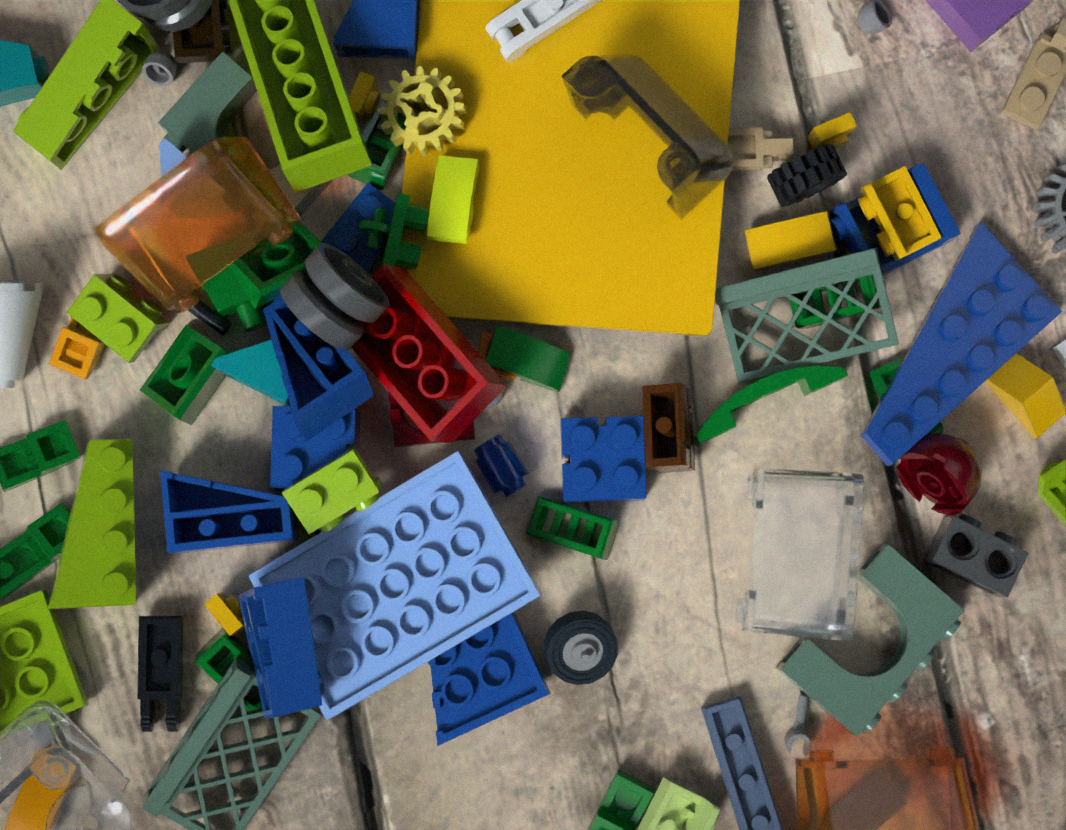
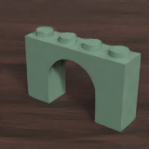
[158,51,334,230]
[775,544,965,737]

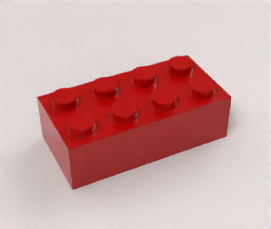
[351,263,507,443]

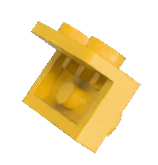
[858,166,942,261]

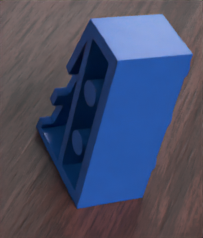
[263,297,374,442]
[160,470,299,554]
[238,577,325,719]

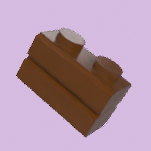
[642,383,695,473]

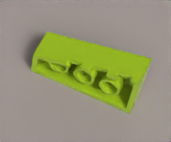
[13,0,161,170]
[48,439,136,609]

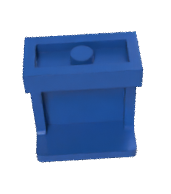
[830,163,961,275]

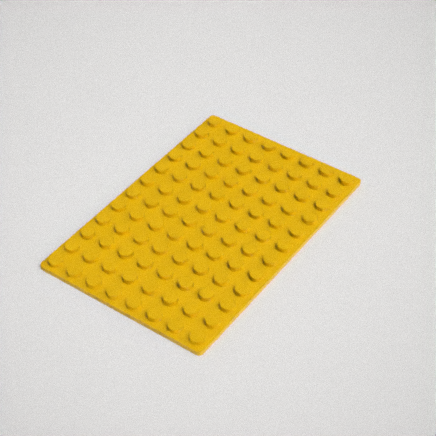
[401,0,740,336]

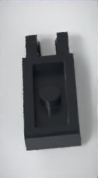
[137,616,183,732]

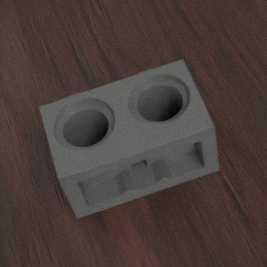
[923,513,1029,597]

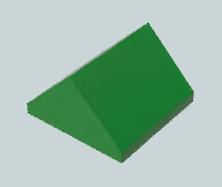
[224,217,322,309]
[140,325,229,425]

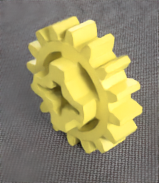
[378,66,467,156]

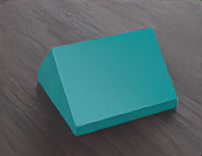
[211,340,291,406]

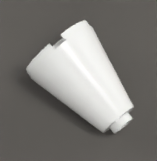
[0,280,43,388]

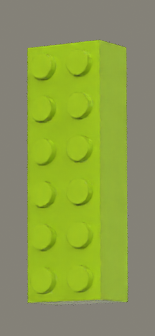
[228,0,372,193]

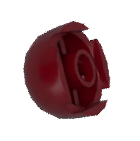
[896,433,982,515]

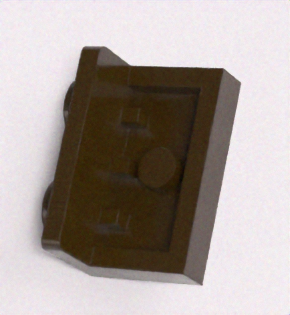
[173,0,231,63]

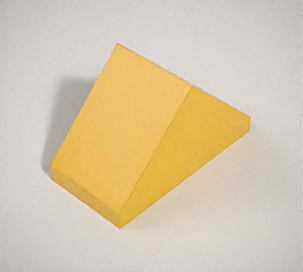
[985,353,1066,439]

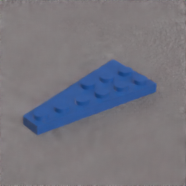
[861,222,1062,466]
[428,612,551,746]

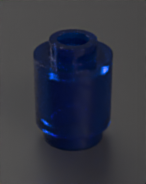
[473,434,530,497]

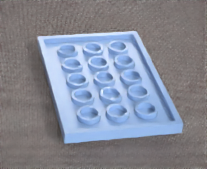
[249,451,542,720]

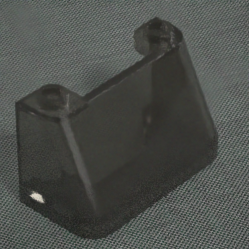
[562,54,733,220]

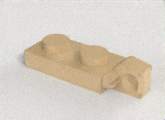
[1001,17,1066,130]
[726,127,794,171]

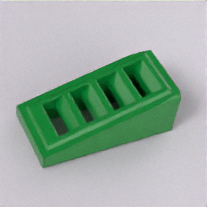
[347,99,406,190]
[789,274,881,329]
[526,496,619,560]
[195,628,262,711]

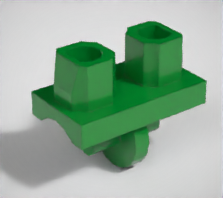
[359,193,429,269]

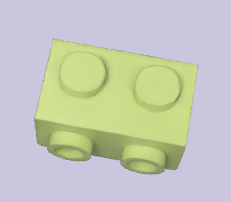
[637,777,720,830]

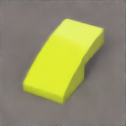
[427,155,480,244]

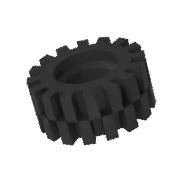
[767,144,847,207]

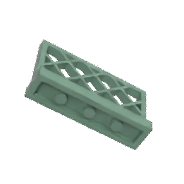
[715,247,899,383]
[142,657,321,830]

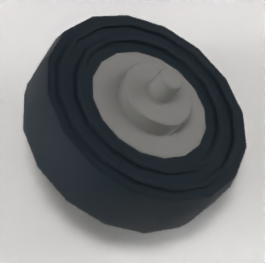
[544,610,618,685]

